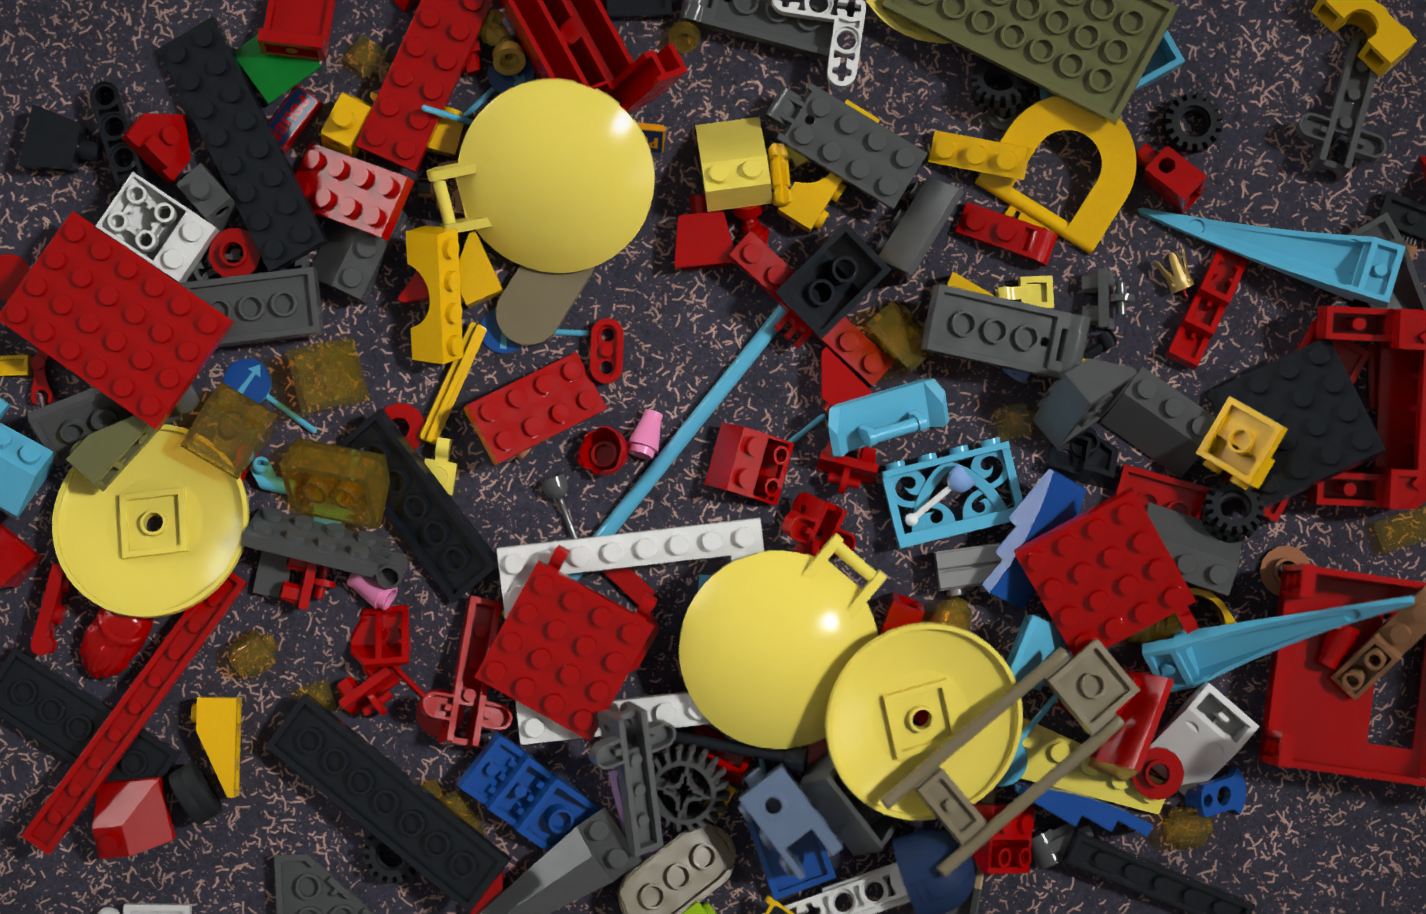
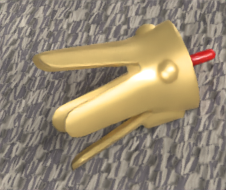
[1153,248,1195,298]

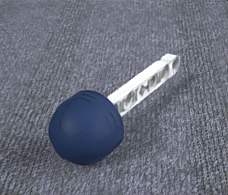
[763,829,976,914]

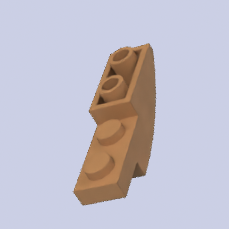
[1331,585,1426,701]

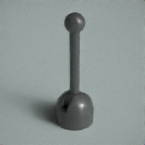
[540,473,578,539]

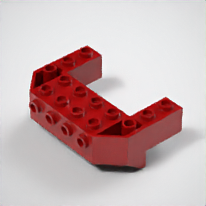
[1306,306,1426,509]

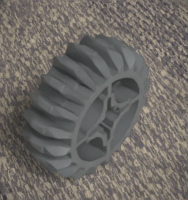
[653,744,730,833]

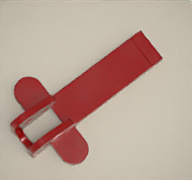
[782,492,856,557]
[420,595,513,750]

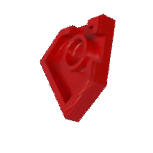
[122,113,191,184]

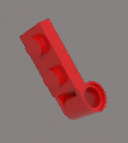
[955,202,1058,267]

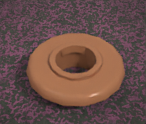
[1260,545,1311,596]

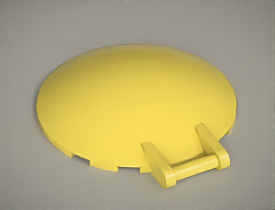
[426,79,655,273]
[679,533,887,749]

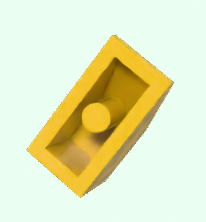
[459,230,503,309]

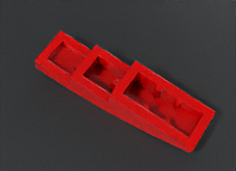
[1165,247,1249,371]

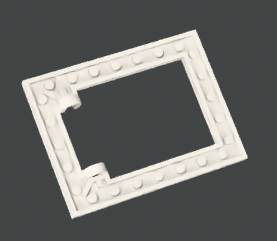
[497,517,764,745]

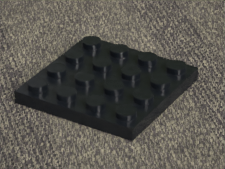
[1208,339,1387,509]

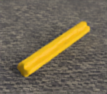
[419,322,487,444]

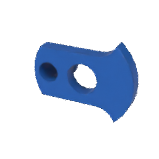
[1185,766,1246,818]

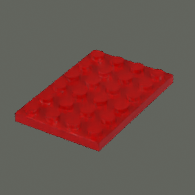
[0,210,235,430]

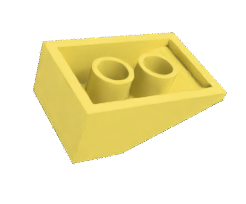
[695,117,772,212]

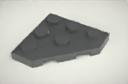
[274,853,376,914]

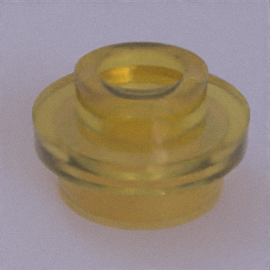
[668,21,701,53]

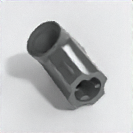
[1031,815,1094,870]

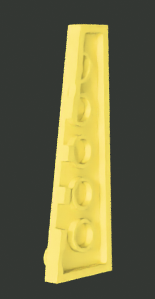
[1021,718,1166,815]

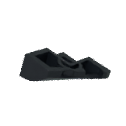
[1044,427,1119,489]

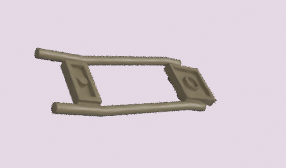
[880,638,1140,878]

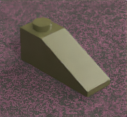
[66,415,170,492]

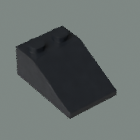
[775,222,892,339]

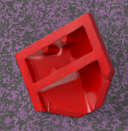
[351,605,412,668]

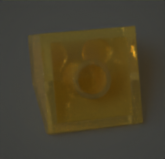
[862,301,932,377]
[286,338,370,417]
[181,382,278,480]

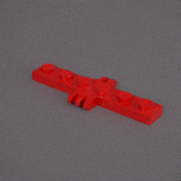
[727,230,894,387]

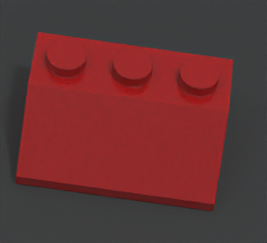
[1088,671,1175,782]

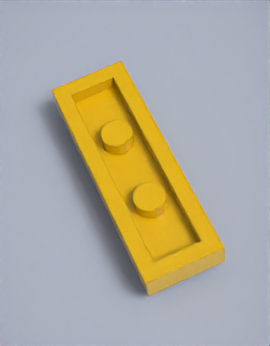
[928,130,1031,180]

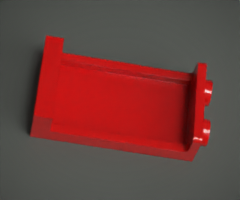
[257,0,337,62]

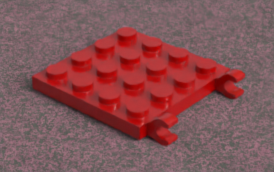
[1014,487,1199,656]
[474,545,658,742]

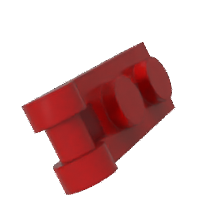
[30,563,73,655]

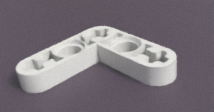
[771,0,866,89]

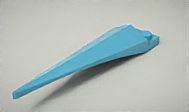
[1138,207,1406,308]
[1142,596,1415,692]

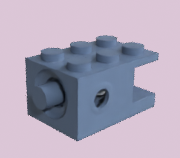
[738,763,843,880]

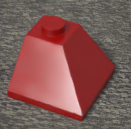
[92,777,176,859]

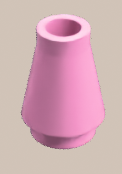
[628,409,663,460]
[347,573,398,610]

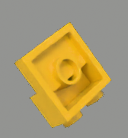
[1196,396,1288,490]

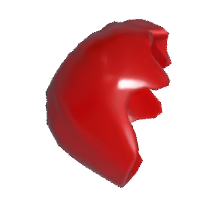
[576,426,629,476]

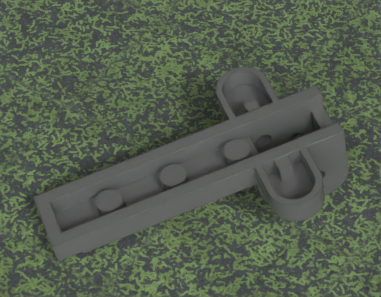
[1296,31,1387,181]
[589,701,676,857]

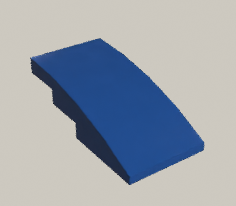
[982,468,1087,609]
[456,731,603,852]
[1010,783,1154,837]

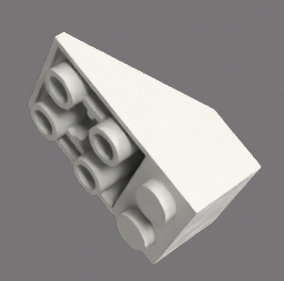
[96,172,220,283]
[1149,682,1260,796]

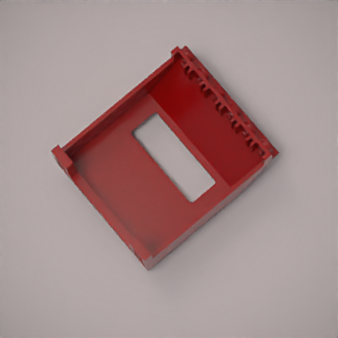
[1258,563,1426,786]

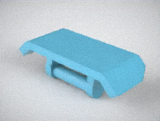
[828,378,949,457]

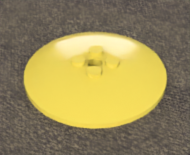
[52,424,249,618]
[825,622,1023,821]

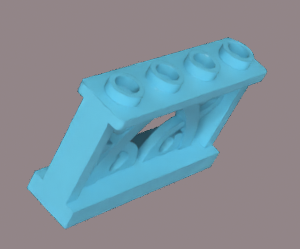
[880,437,1023,549]

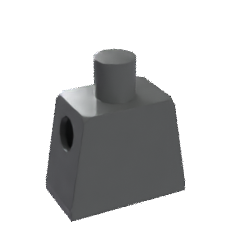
[176,163,240,232]

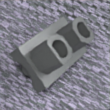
[1081,268,1135,330]

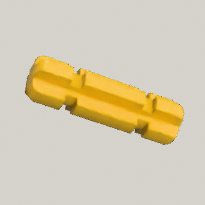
[768,143,792,207]

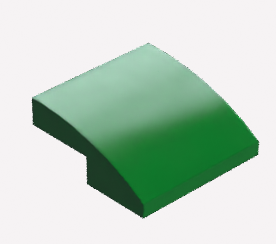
[234,35,322,105]

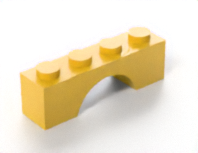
[777,100,880,234]
[406,225,464,364]

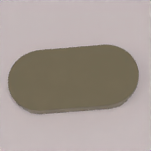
[496,265,595,346]
[618,824,736,914]

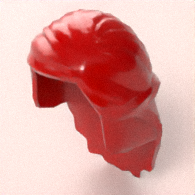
[79,607,154,680]

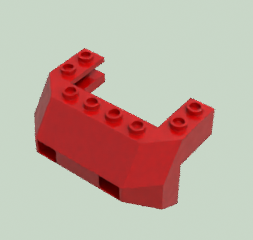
[497,0,688,114]

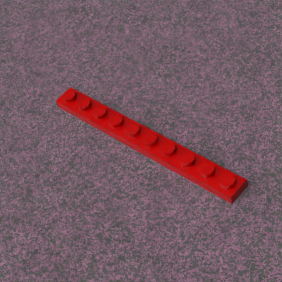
[21,572,248,855]

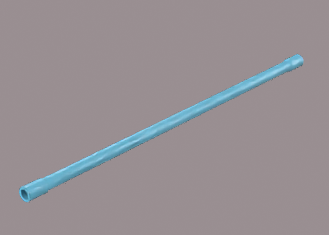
[568,304,786,581]

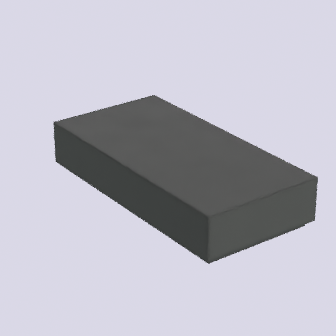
[252,550,292,598]

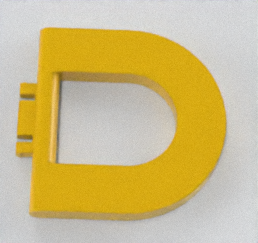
[975,96,1136,255]

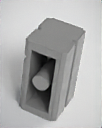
[933,543,1002,597]

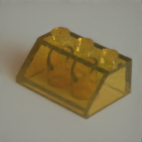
[279,438,390,530]

